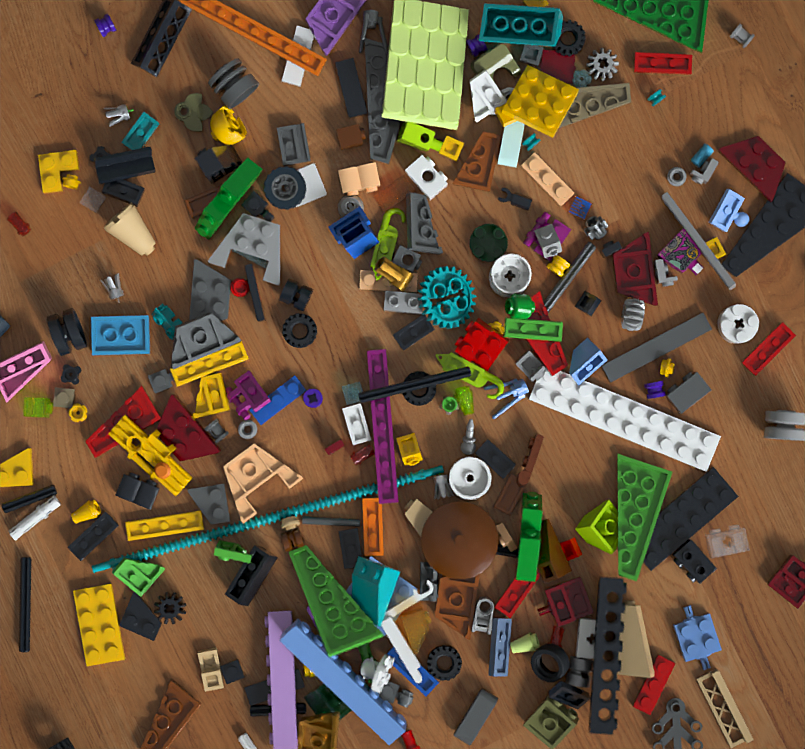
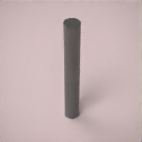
[302,516,360,527]

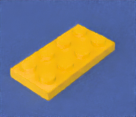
[73,583,125,666]

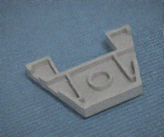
[208,213,280,286]

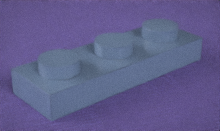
[488,618,512,677]

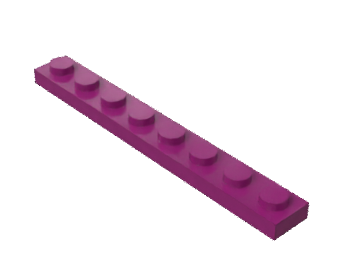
[367,349,399,504]

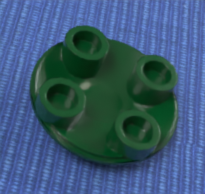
[470,224,508,262]

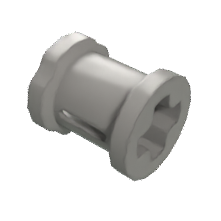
[729,23,755,48]

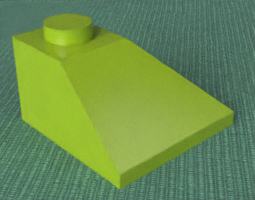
[575,500,618,554]

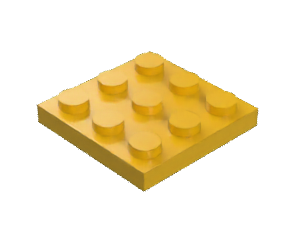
[501,65,579,138]

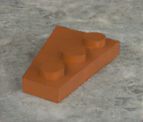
[452,131,502,192]

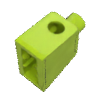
[396,121,443,152]

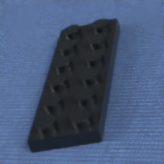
[643,467,739,571]

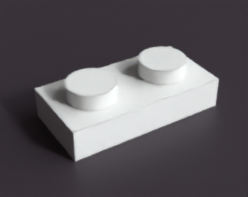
[342,403,371,445]

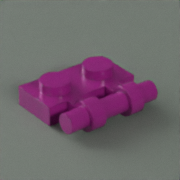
[523,212,571,262]
[225,371,271,420]

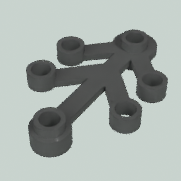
[651,698,703,749]

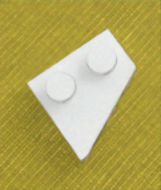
[469,69,507,122]

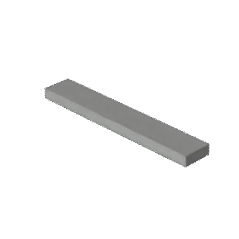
[662,192,736,290]

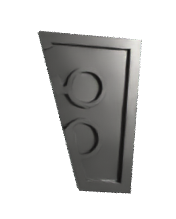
[406,192,443,255]

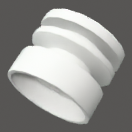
[489,254,532,298]

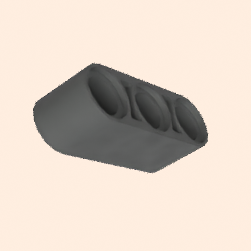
[453,688,499,746]

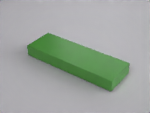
[503,317,563,342]

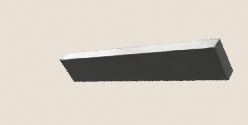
[601,313,712,383]

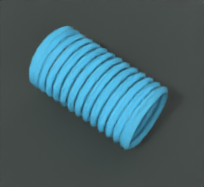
[691,143,714,168]

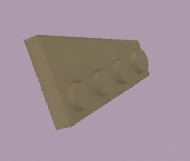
[559,83,631,128]

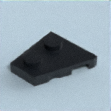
[119,592,162,641]

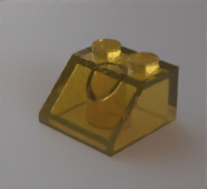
[401,607,431,654]

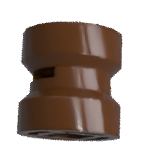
[281,528,304,552]

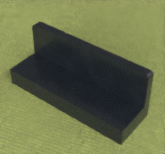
[94,147,155,184]

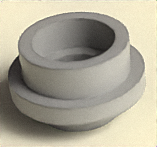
[667,167,687,186]
[238,420,257,439]

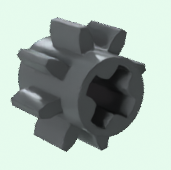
[583,216,608,240]

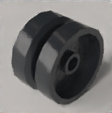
[47,308,87,356]

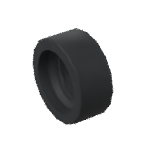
[531,643,570,682]

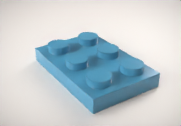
[91,315,150,355]

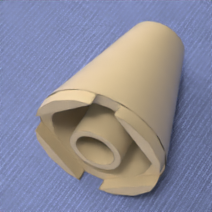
[103,202,155,256]

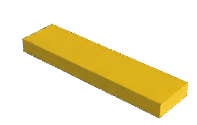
[170,341,249,387]
[125,510,204,541]

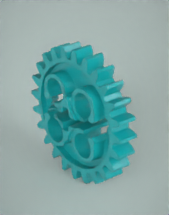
[417,266,476,329]

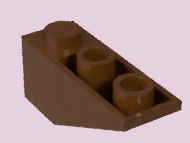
[537,518,572,583]

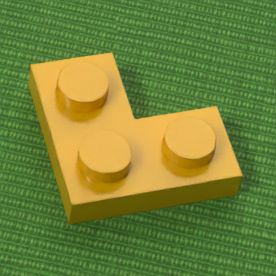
[38,150,79,193]

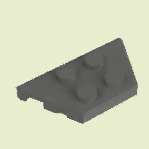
[189,259,231,321]
[171,312,241,369]

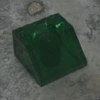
[303,683,352,721]

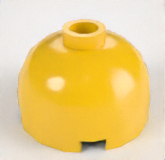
[210,106,247,145]

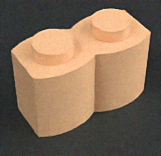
[338,162,380,196]

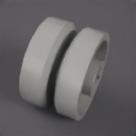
[764,410,805,441]

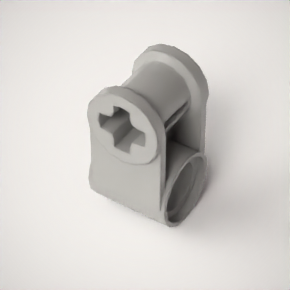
[471,596,494,635]

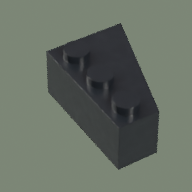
[195,145,243,184]

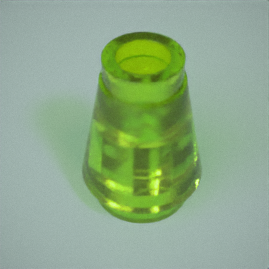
[454,386,474,416]

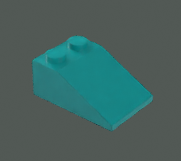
[352,556,400,627]

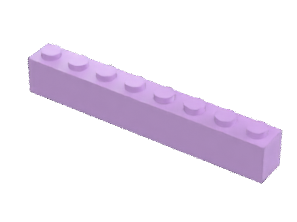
[265,611,298,749]

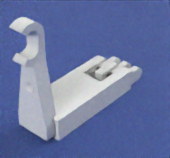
[381,580,433,683]

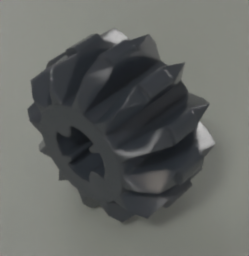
[154,592,187,624]

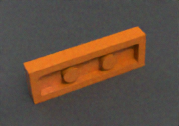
[362,498,384,556]

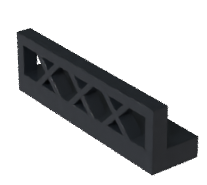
[131,0,192,77]

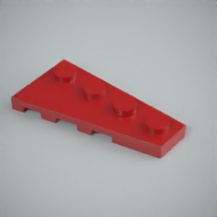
[508,291,568,376]

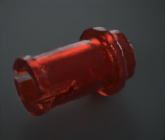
[7,212,31,237]
[350,444,375,466]
[547,626,565,648]

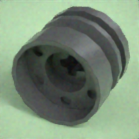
[208,58,259,109]

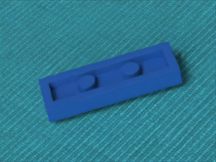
[249,376,307,425]
[387,646,439,696]

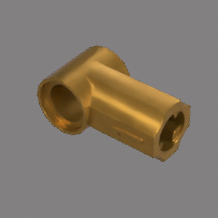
[374,256,414,292]

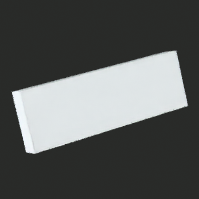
[282,26,314,87]

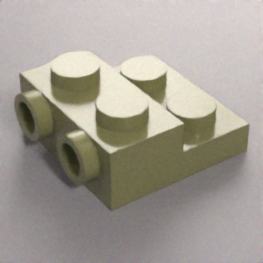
[523,695,579,749]

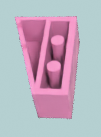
[0,341,52,402]

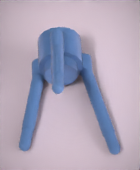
[484,378,529,419]

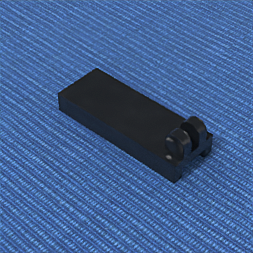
[67,512,119,561]

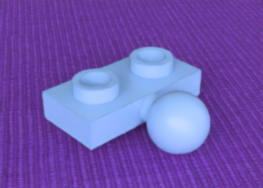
[709,189,749,232]

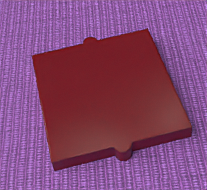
[539,50,576,84]

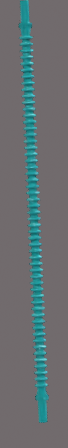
[92,465,444,573]

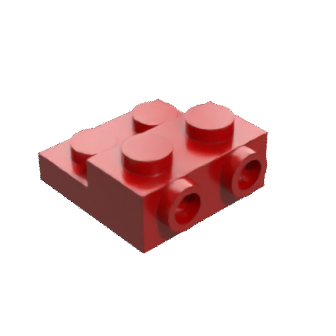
[454,318,509,371]

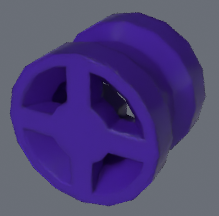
[94,13,117,37]
[466,34,488,58]
[644,381,666,399]
[303,389,323,408]

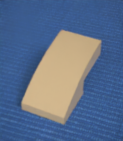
[198,647,224,692]

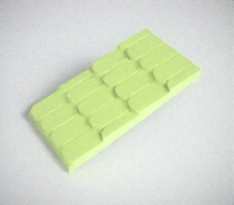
[382,0,469,130]

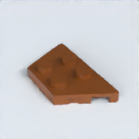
[435,574,480,640]

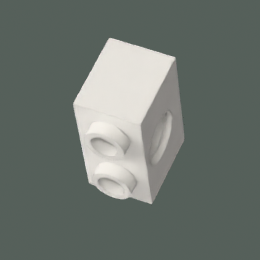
[405,155,448,200]

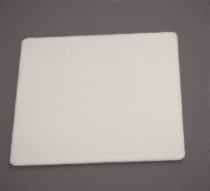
[284,163,327,208]

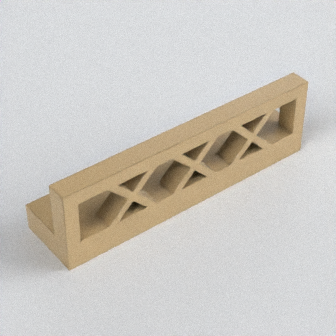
[696,669,754,748]

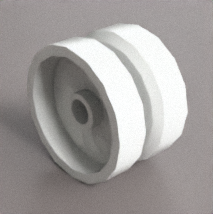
[449,457,491,500]

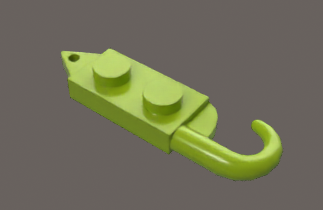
[370,208,406,281]
[435,352,504,399]

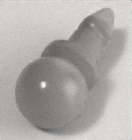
[460,419,476,455]

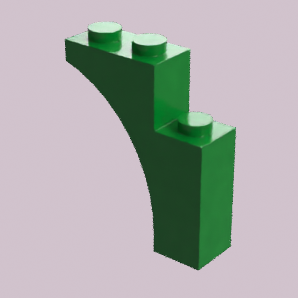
[194,157,262,240]
[516,492,543,582]

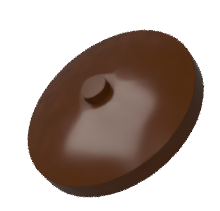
[421,501,498,579]

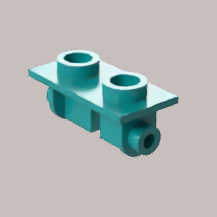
[151,304,182,340]

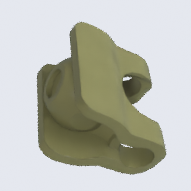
[470,44,521,81]

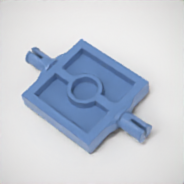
[673,605,722,670]

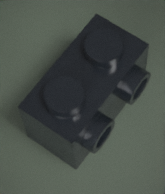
[672,539,717,584]

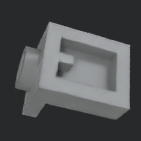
[689,158,719,185]
[653,259,678,287]

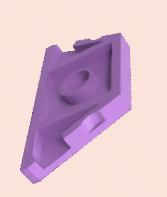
[305,0,367,56]

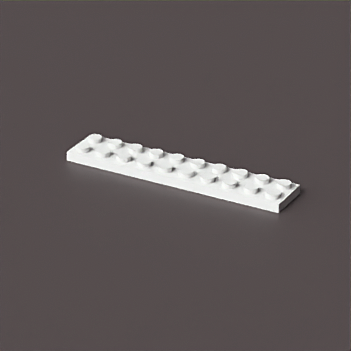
[529,365,721,472]

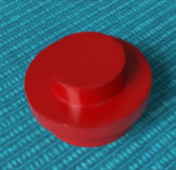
[230,278,249,297]

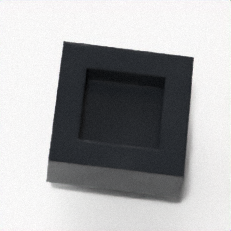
[600,240,622,258]
[575,291,602,316]
[220,659,245,684]

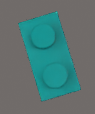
[121,112,160,150]

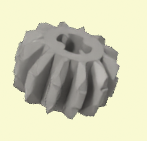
[586,48,619,81]
[621,298,645,331]

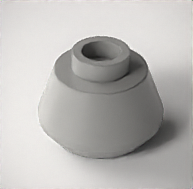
[338,195,364,217]

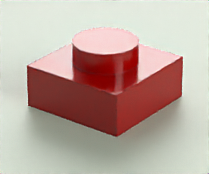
[560,537,583,561]

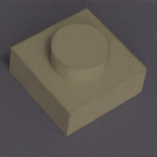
[53,387,75,408]

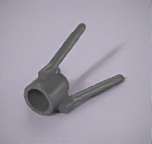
[359,10,388,55]

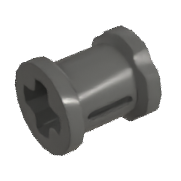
[204,419,229,444]

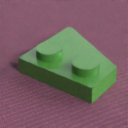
[214,540,252,563]
[112,557,165,597]

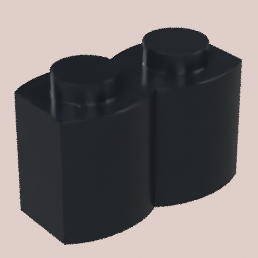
[115,472,160,510]

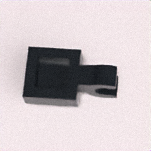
[241,191,275,222]

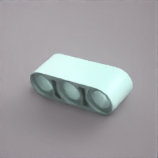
[497,121,525,168]

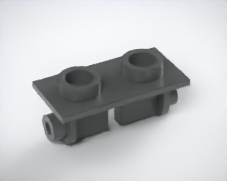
[420,562,439,601]

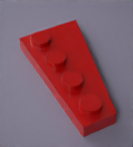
[85,386,161,458]

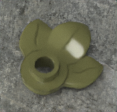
[174,93,213,132]

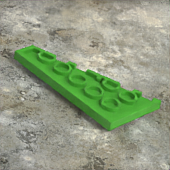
[617,454,672,582]
[289,545,383,657]

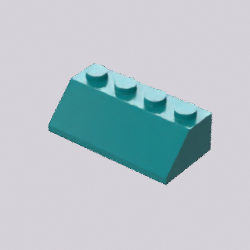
[479,3,563,47]

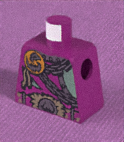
[656,228,704,275]

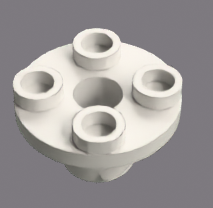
[360,654,394,693]

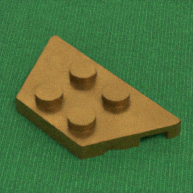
[298,712,340,749]

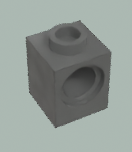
[392,245,422,273]

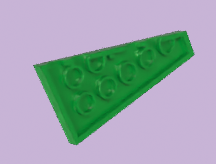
[592,0,709,53]

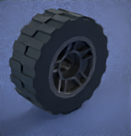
[264,166,307,210]

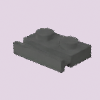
[277,123,311,166]

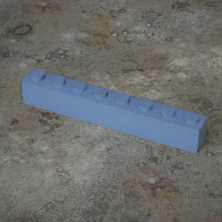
[279,619,407,745]

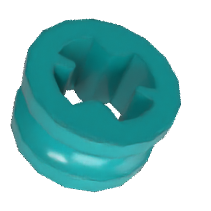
[647,89,666,107]
[522,133,541,151]

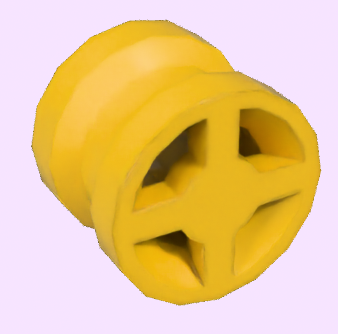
[546,255,570,278]

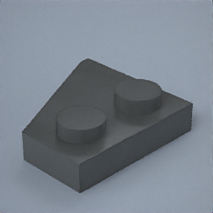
[188,483,230,525]

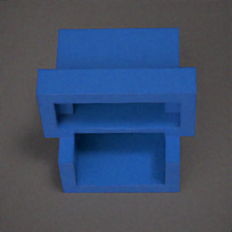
[328,206,380,259]

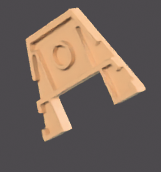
[223,444,303,524]

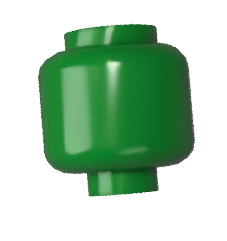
[505,294,535,319]

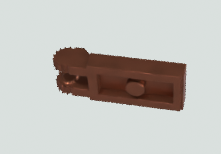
[516,434,544,487]

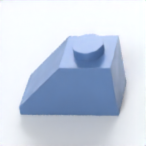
[569,338,607,385]

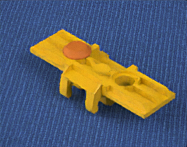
[108,415,193,497]

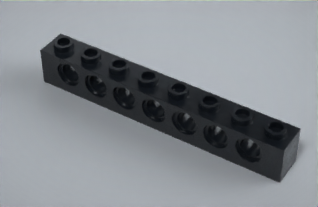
[588,576,627,735]

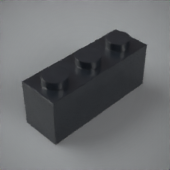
[224,545,278,606]

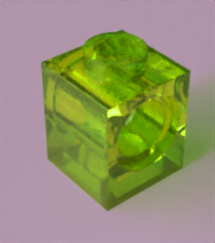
[23,397,53,418]

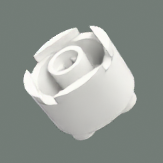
[717,304,759,344]

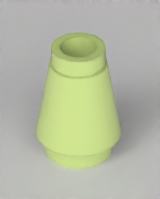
[510,633,540,654]

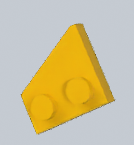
[193,373,230,419]
[0,448,33,487]

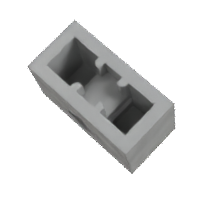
[384,291,423,315]

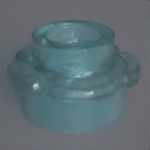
[573,69,591,88]

